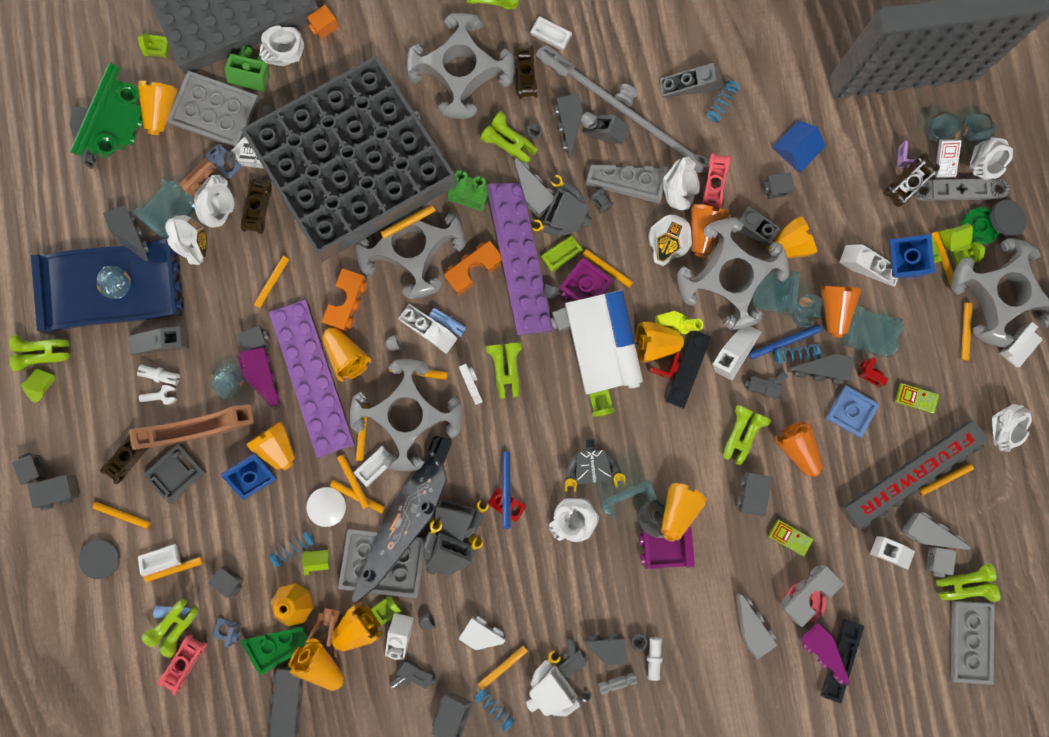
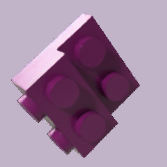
[559,258,614,302]

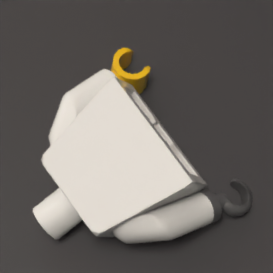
[526,650,591,716]

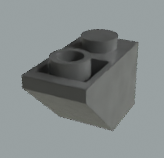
[740,206,781,244]
[584,633,627,665]

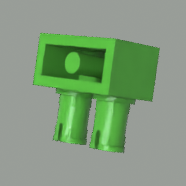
[224,46,270,92]
[448,170,489,212]

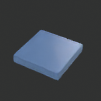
[825,385,880,438]

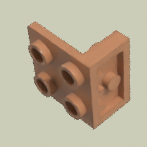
[179,157,223,198]

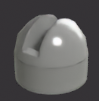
[581,112,598,129]
[386,335,402,351]

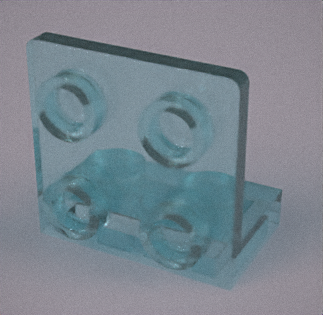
[752,271,800,314]

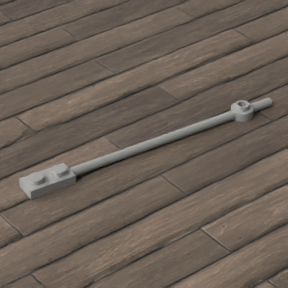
[536,45,721,182]

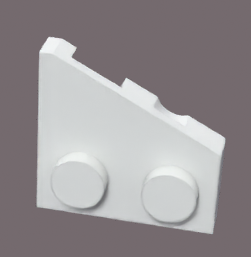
[459,364,483,405]

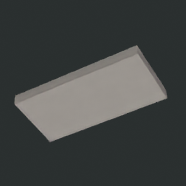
[951,600,995,685]

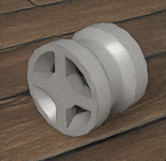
[615,84,638,107]

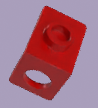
[648,352,680,379]
[488,488,526,522]

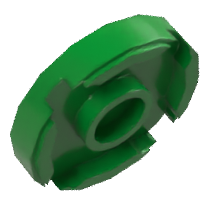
[961,207,1000,245]

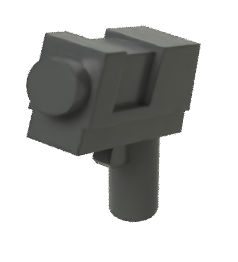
[744,371,788,400]
[557,638,588,681]
[389,660,436,689]

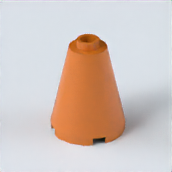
[691,204,730,258]
[821,286,862,338]
[774,421,823,477]

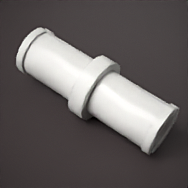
[137,364,180,386]
[647,637,663,681]

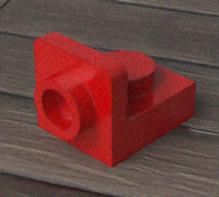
[858,357,888,388]

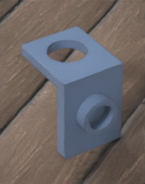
[205,143,242,179]
[212,617,241,647]

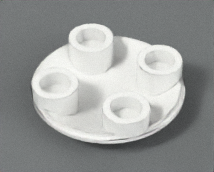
[307,487,346,527]

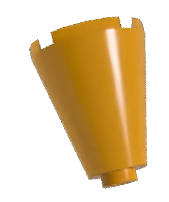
[138,81,178,135]
[322,327,371,382]
[661,483,707,542]
[289,638,344,691]

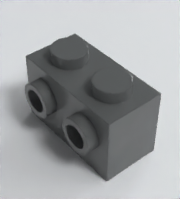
[736,472,773,517]
[27,474,80,511]
[431,692,473,737]

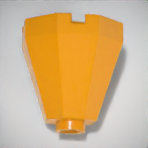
[767,216,818,259]
[635,322,684,363]
[246,420,295,471]
[271,583,314,626]
[332,602,383,652]

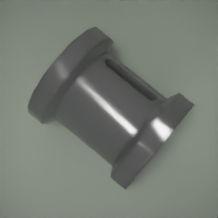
[589,188,614,214]

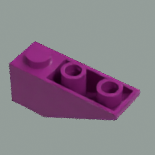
[237,347,279,408]
[801,622,850,686]

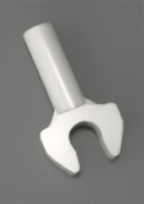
[139,385,177,405]

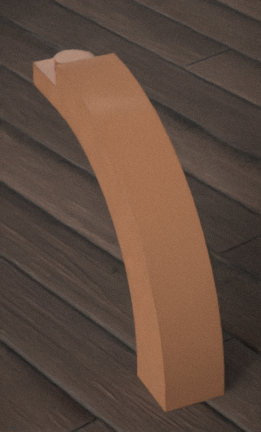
[129,404,254,450]

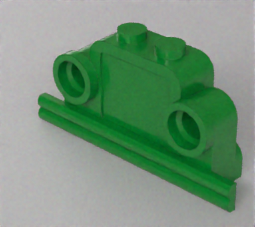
[70,63,143,158]

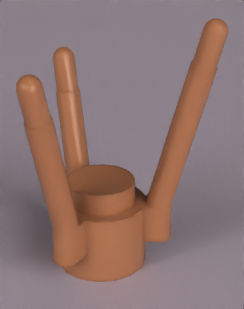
[305,608,340,658]

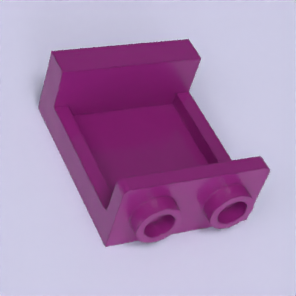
[639,526,695,570]

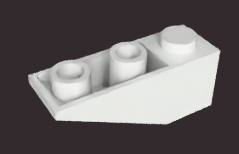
[839,244,898,286]
[398,304,458,354]
[712,326,762,380]

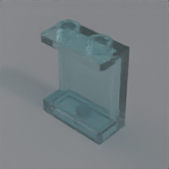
[133,179,195,239]
[842,306,904,358]
[601,480,657,518]

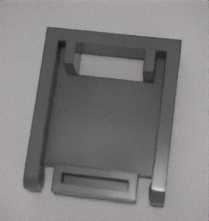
[144,443,206,504]

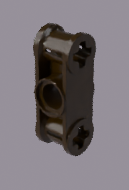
[514,45,538,99]
[883,153,940,207]
[241,178,272,234]
[100,434,150,485]

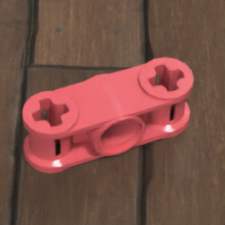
[702,152,732,209]
[157,633,207,695]

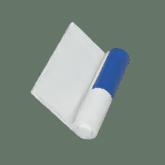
[565,290,643,394]

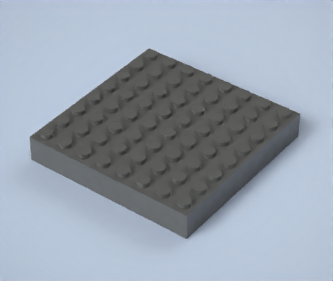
[150,0,319,75]
[829,0,1049,99]
[241,55,457,263]

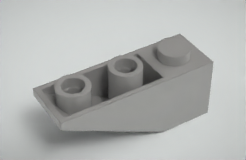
[515,158,555,219]
[900,512,971,550]
[736,593,777,659]

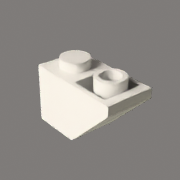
[870,536,915,570]
[385,613,414,660]
[459,616,506,650]

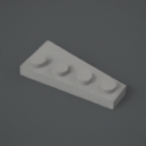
[586,165,669,203]

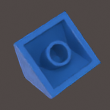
[772,121,826,173]
[890,234,935,279]
[221,453,277,500]

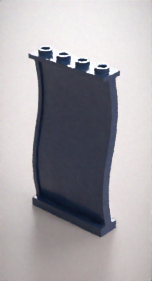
[31,237,184,334]

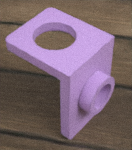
[897,140,927,169]

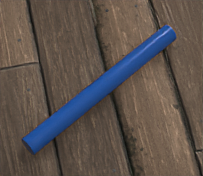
[748,324,822,360]
[502,451,511,529]

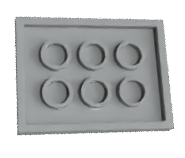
[167,71,259,147]
[338,529,426,599]

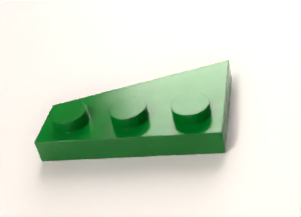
[240,626,309,676]

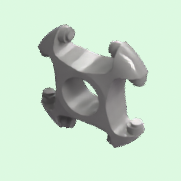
[406,13,514,119]
[355,213,466,299]
[677,218,789,330]
[950,238,1049,347]
[350,359,463,471]

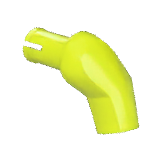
[655,311,703,334]

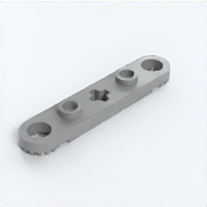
[913,179,1010,201]

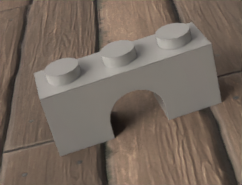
[780,565,844,627]

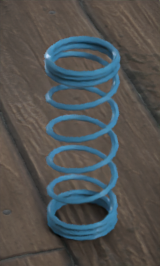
[707,80,740,123]
[775,344,821,364]
[269,531,314,567]
[474,688,515,732]

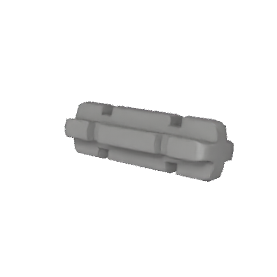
[598,672,638,695]

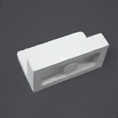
[999,322,1042,368]

